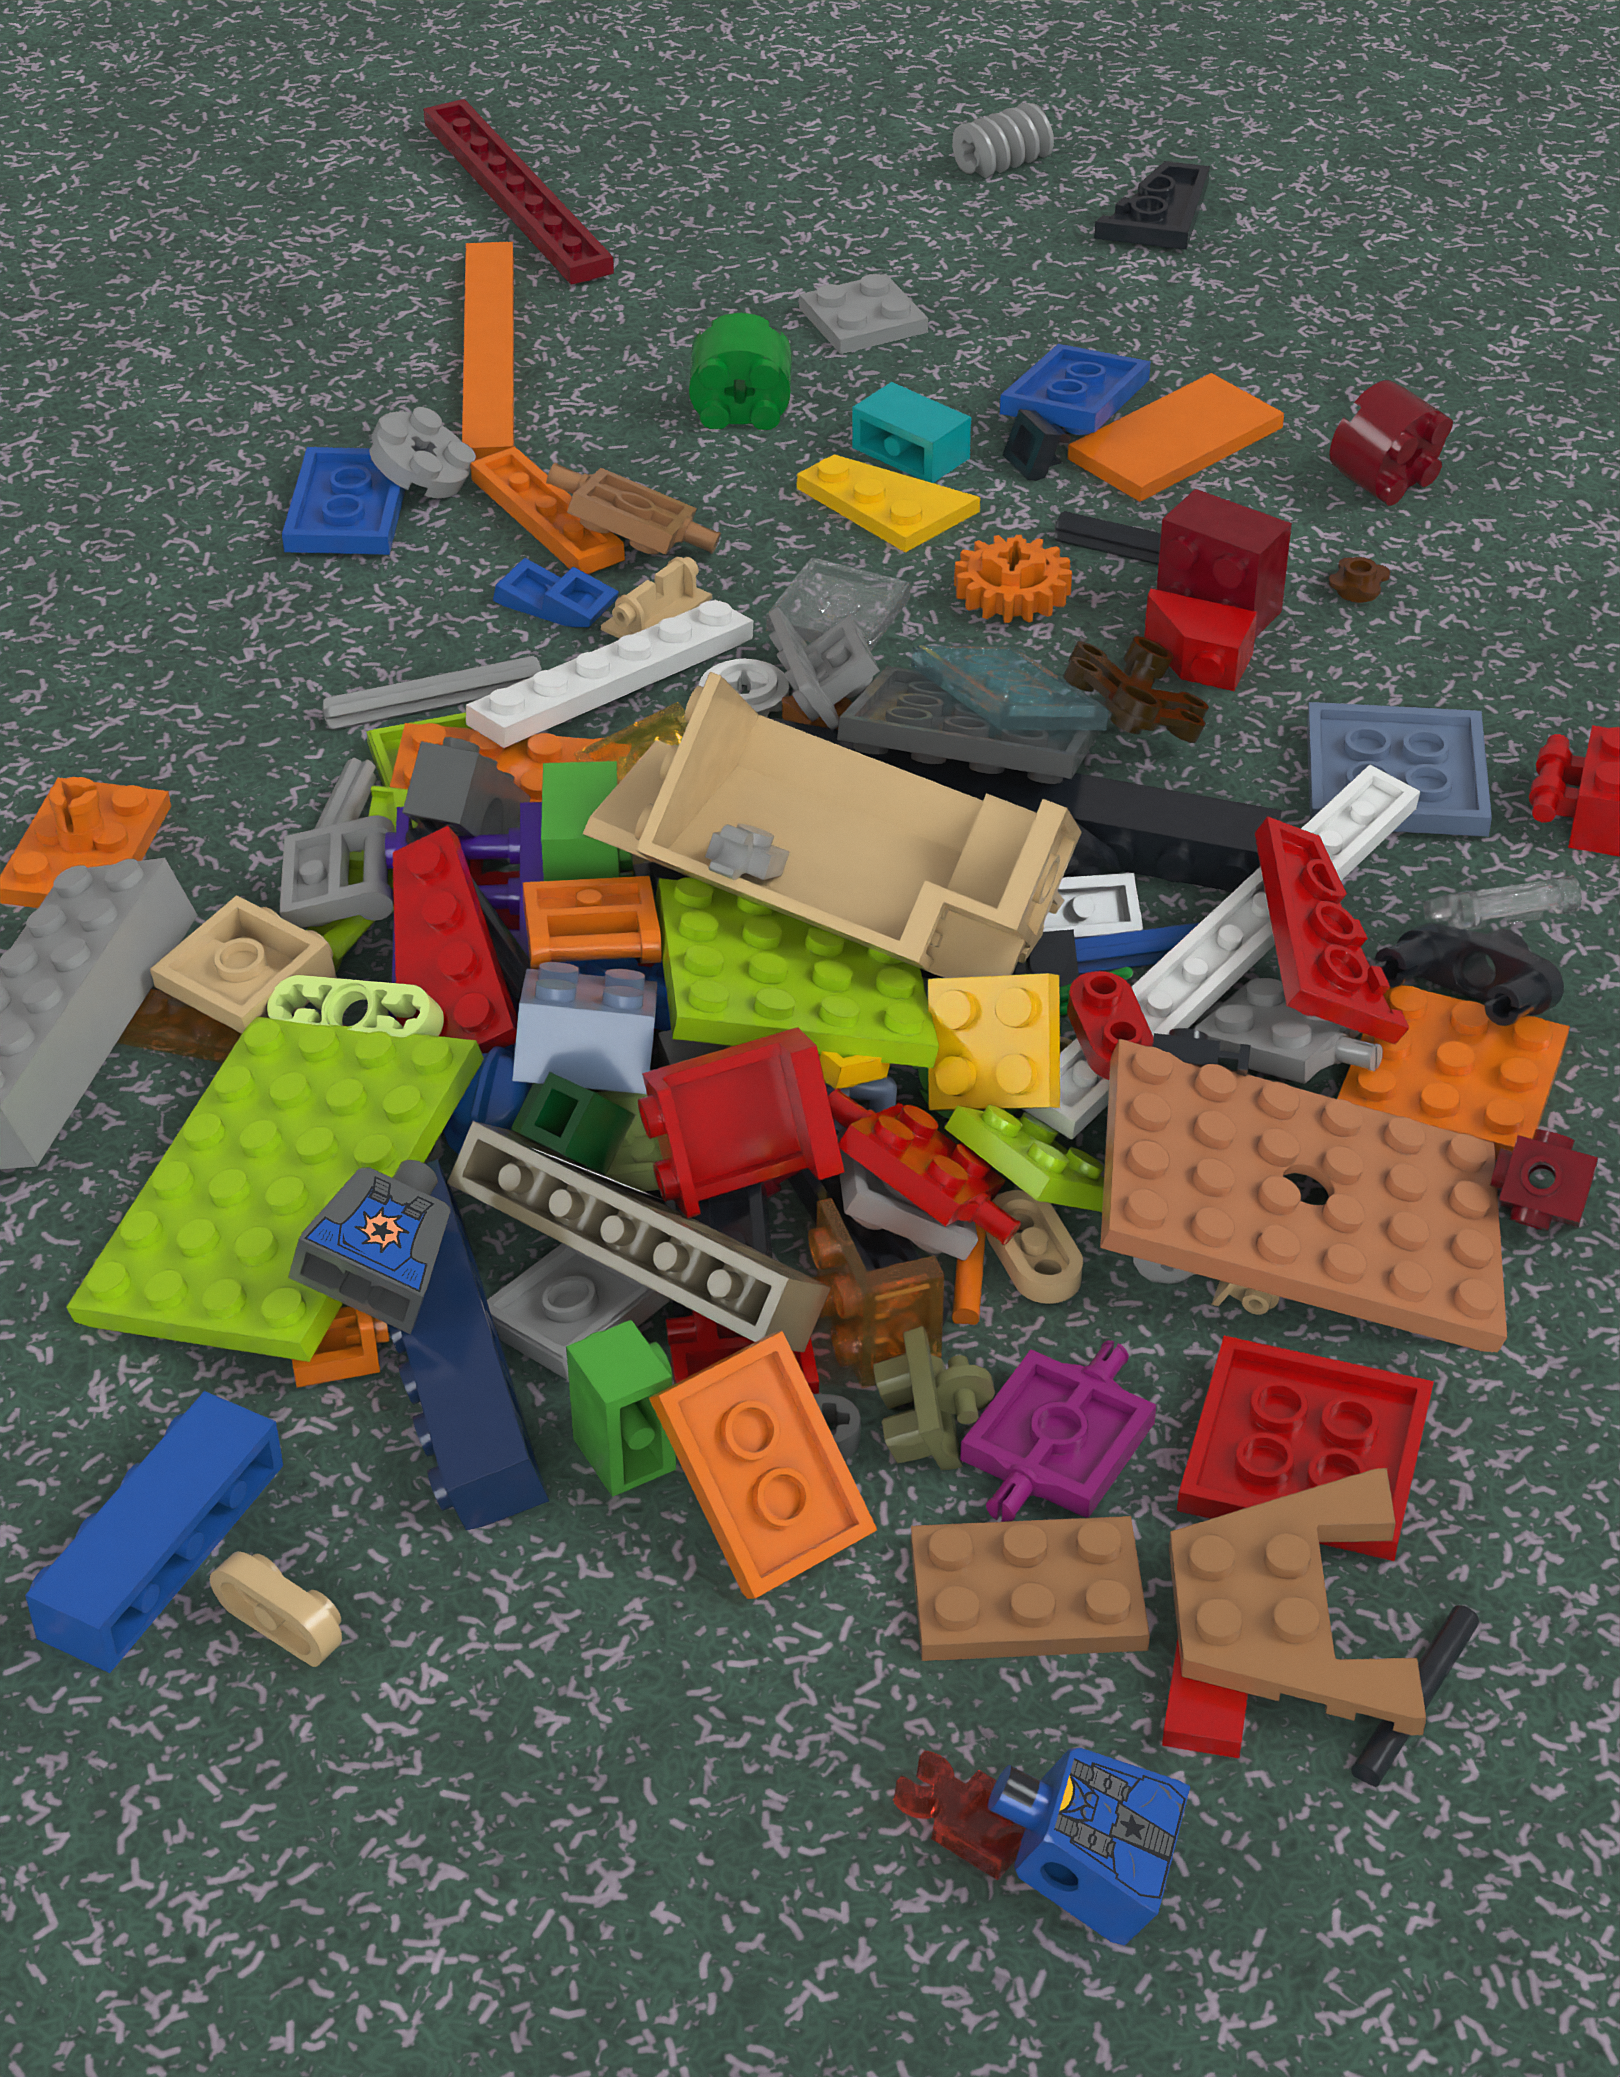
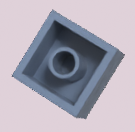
[512,962,657,1094]

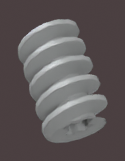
[952,103,1054,178]

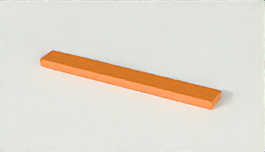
[462,242,514,460]

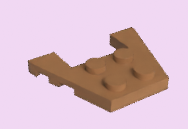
[1169,1468,1426,1735]

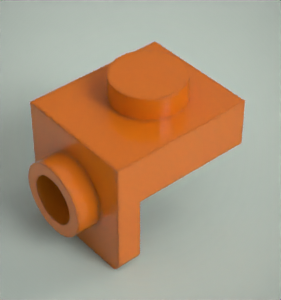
[292,1306,390,1388]

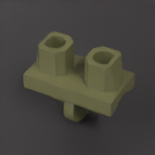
[873,1326,995,1470]

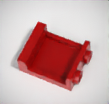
[638,1027,845,1218]

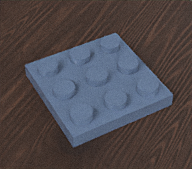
[1307,702,1492,837]

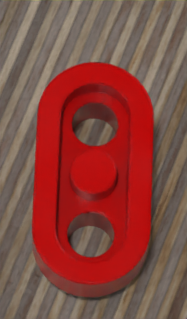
[1067,971,1154,1080]

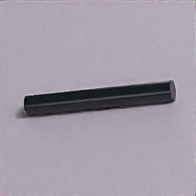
[1351,1605,1480,1787]

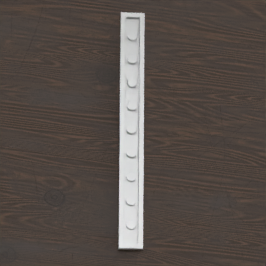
[1022,765,1420,1139]

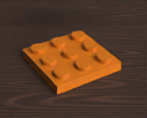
[1337,985,1570,1159]

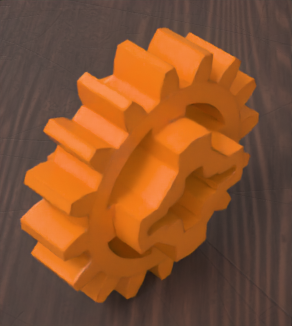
[954,534,1072,623]

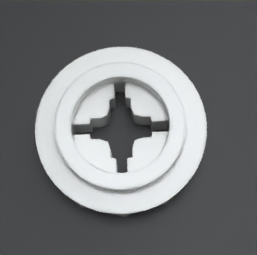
[699,659,789,717]

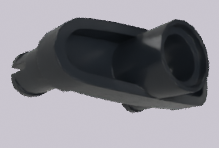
[1373,923,1564,1026]

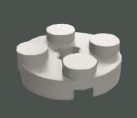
[369,407,476,498]

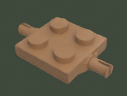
[546,462,721,555]

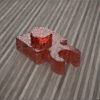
[893,1750,1025,1880]

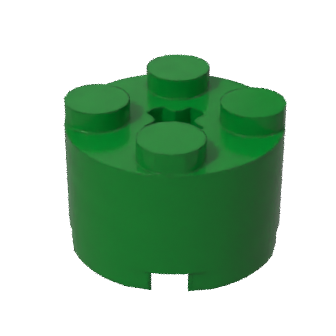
[689,313,792,430]

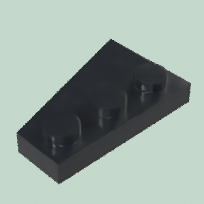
[1094,161,1210,250]

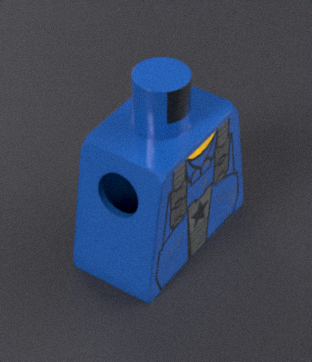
[988,1748,1190,1945]

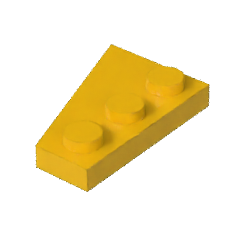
[797,454,980,552]

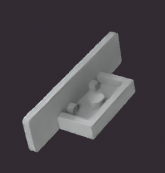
[769,607,880,731]

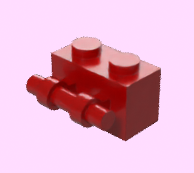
[1529,725,1620,857]

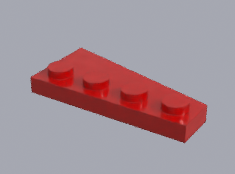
[1255,816,1409,1045]
[393,826,518,1053]

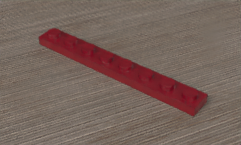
[423,99,614,285]

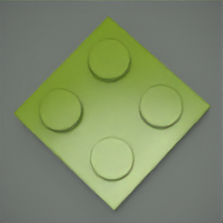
[944,1105,1104,1212]

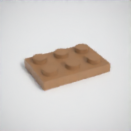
[910,1516,1150,1661]

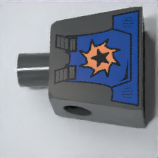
[288,1160,451,1334]

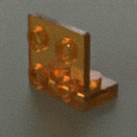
[808,1198,944,1389]

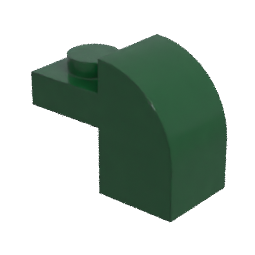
[511,1072,636,1176]

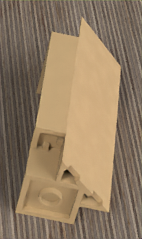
[583,672,1082,978]

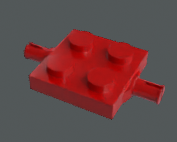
[828,1088,1021,1246]

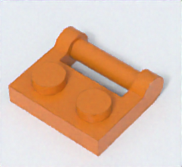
[523,876,662,969]

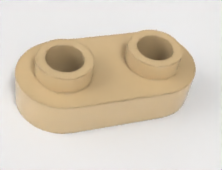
[986,1190,1083,1304]
[210,1551,342,1667]

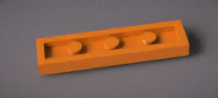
[470,446,625,574]

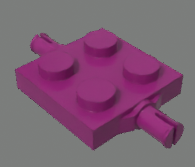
[961,1340,1157,1522]

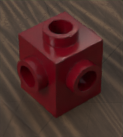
[1490,1129,1598,1231]

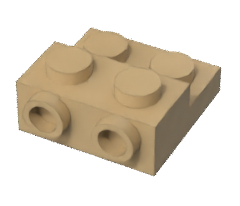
[150,895,337,1033]

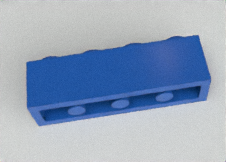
[25,1391,284,1673]

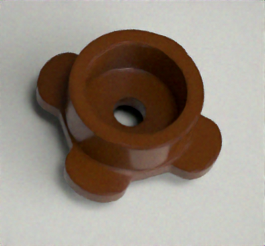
[1328,557,1390,603]

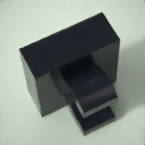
[1002,409,1071,481]

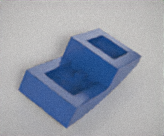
[493,558,619,627]

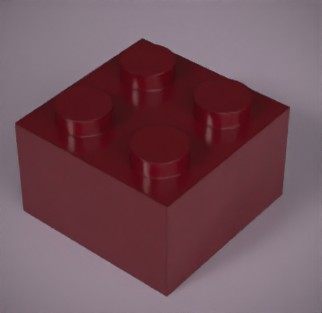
[1156,489,1292,638]

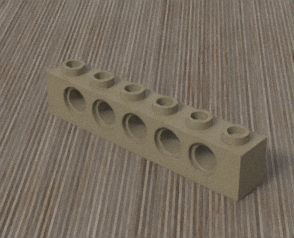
[447,1121,831,1352]

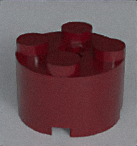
[1329,380,1453,506]

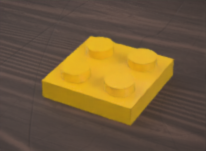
[928,973,1060,1111]

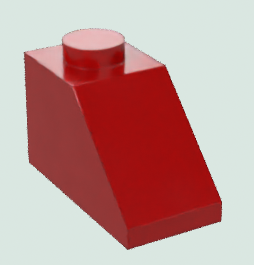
[1144,589,1258,691]

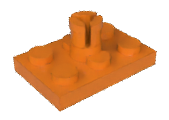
[0,777,171,908]
[649,1331,877,1599]

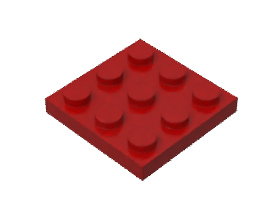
[1177,1335,1434,1561]

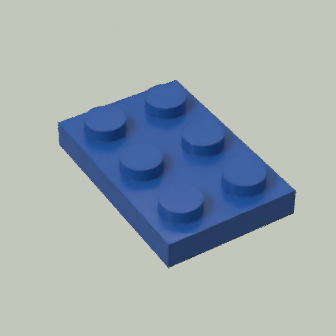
[1000,344,1151,435]
[282,447,406,555]

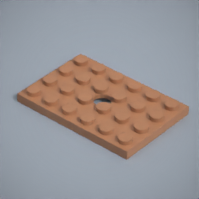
[1100,1039,1507,1352]

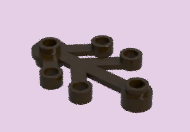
[1063,636,1209,743]

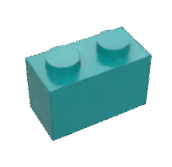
[852,382,971,483]

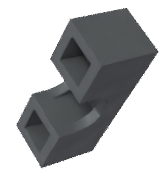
[402,737,531,864]

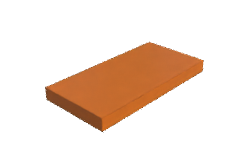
[1067,373,1284,502]

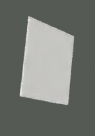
[532,1148,663,1200]

